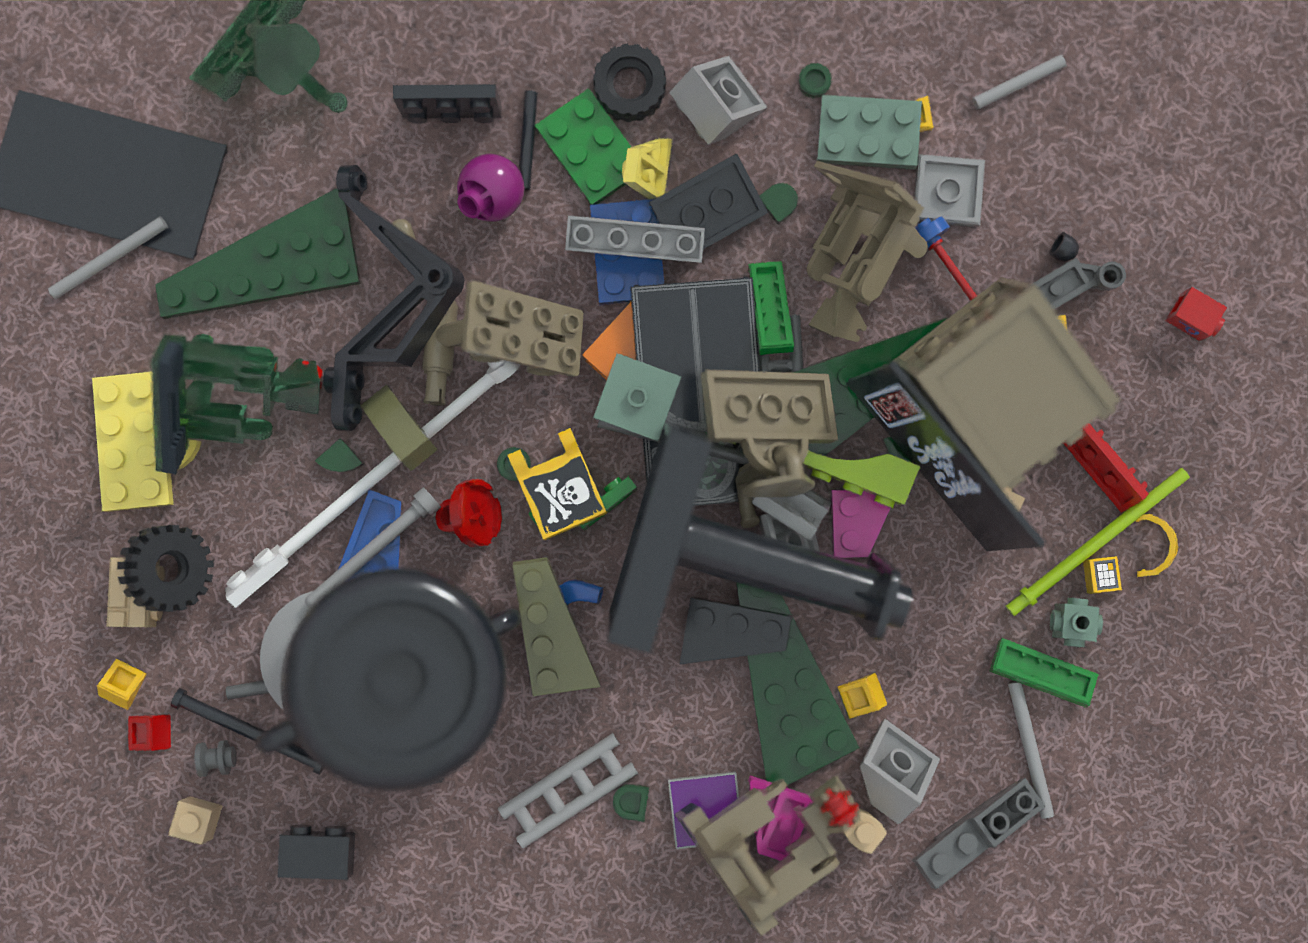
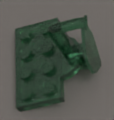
[189,0,348,113]

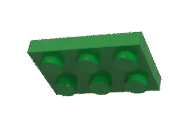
[535,88,631,205]

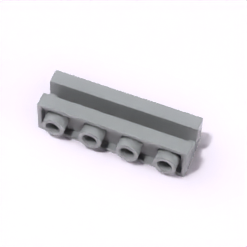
[565,216,705,263]

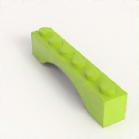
[729,442,920,509]

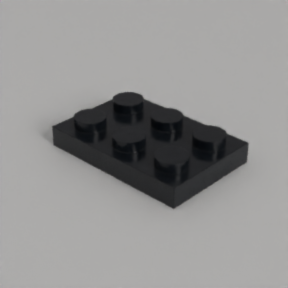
[393,84,502,124]
[648,153,768,262]

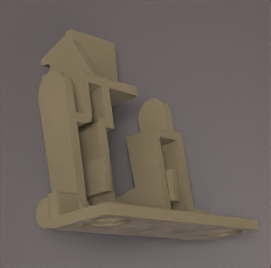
[807,161,928,342]

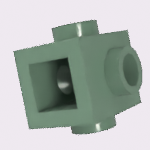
[1050,598,1103,647]

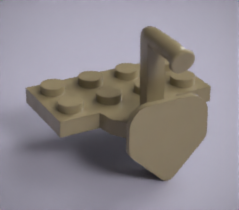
[701,370,838,528]

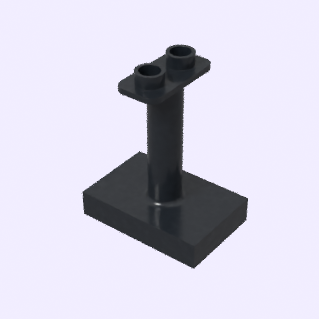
[608,421,913,654]

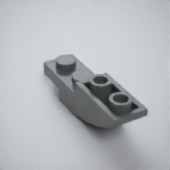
[912,778,1045,889]

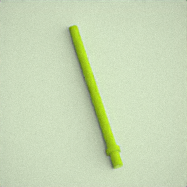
[1005,468,1190,616]

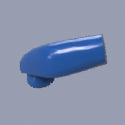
[560,579,603,605]

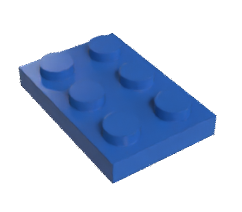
[590,199,664,305]

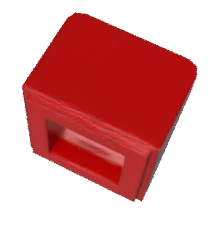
[128,714,171,751]

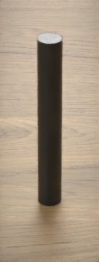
[519,90,538,191]

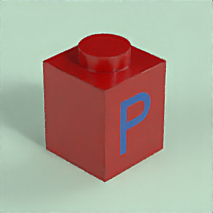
[1165,287,1227,341]

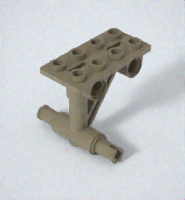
[422,281,583,406]

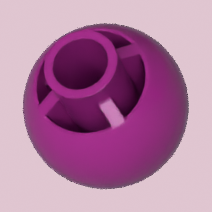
[457,154,524,222]

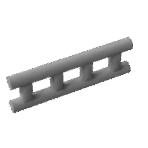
[498,733,638,849]

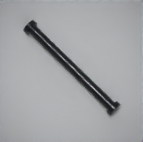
[171,688,324,775]

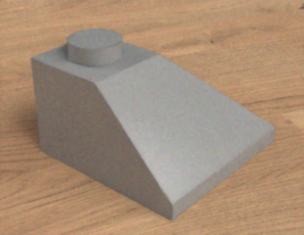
[860,719,940,825]

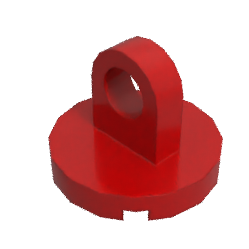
[435,479,502,547]

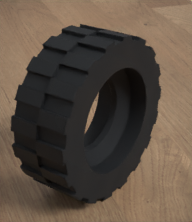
[593,43,666,122]

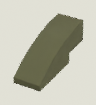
[360,384,438,471]

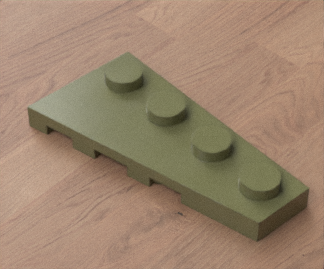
[513,557,600,696]

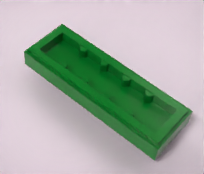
[748,261,794,355]
[990,638,1098,708]

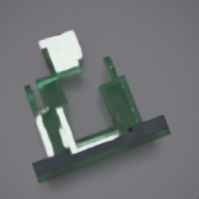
[151,334,322,474]

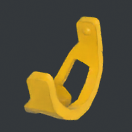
[1135,514,1178,577]

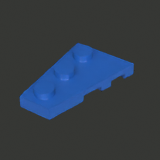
[339,490,401,578]

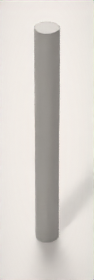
[48,217,168,299]
[1008,682,1054,819]

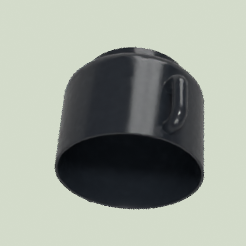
[256,568,521,792]

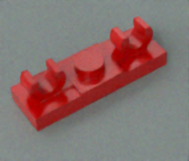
[1063,423,1149,513]

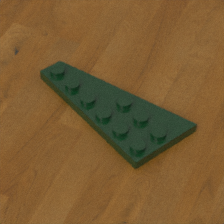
[155,188,361,319]

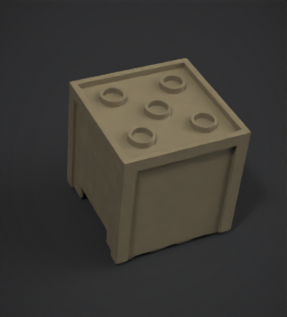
[892,277,1121,490]

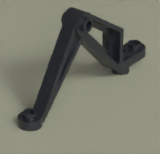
[323,165,465,431]

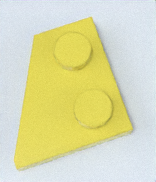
[622,138,672,199]

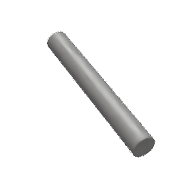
[972,55,1066,110]

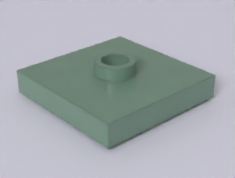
[593,353,681,441]

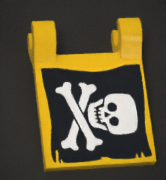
[508,428,607,540]

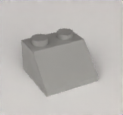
[669,56,768,145]

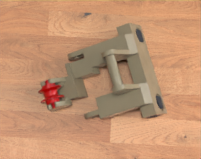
[675,775,861,936]

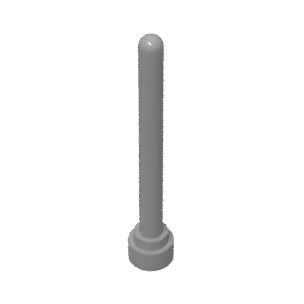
[305,487,441,608]

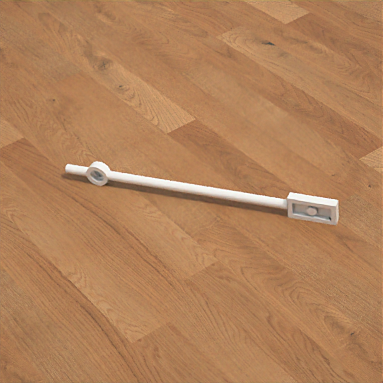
[225,361,520,608]

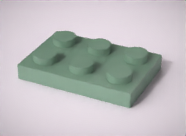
[817,95,922,170]

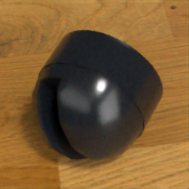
[1049,232,1079,261]

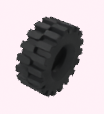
[117,525,214,612]

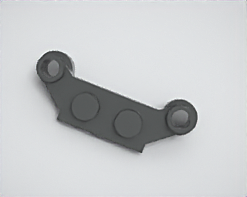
[1032,257,1126,310]

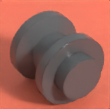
[195,740,237,777]

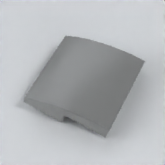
[752,475,831,540]

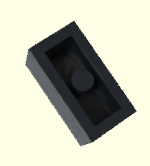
[277,825,355,880]

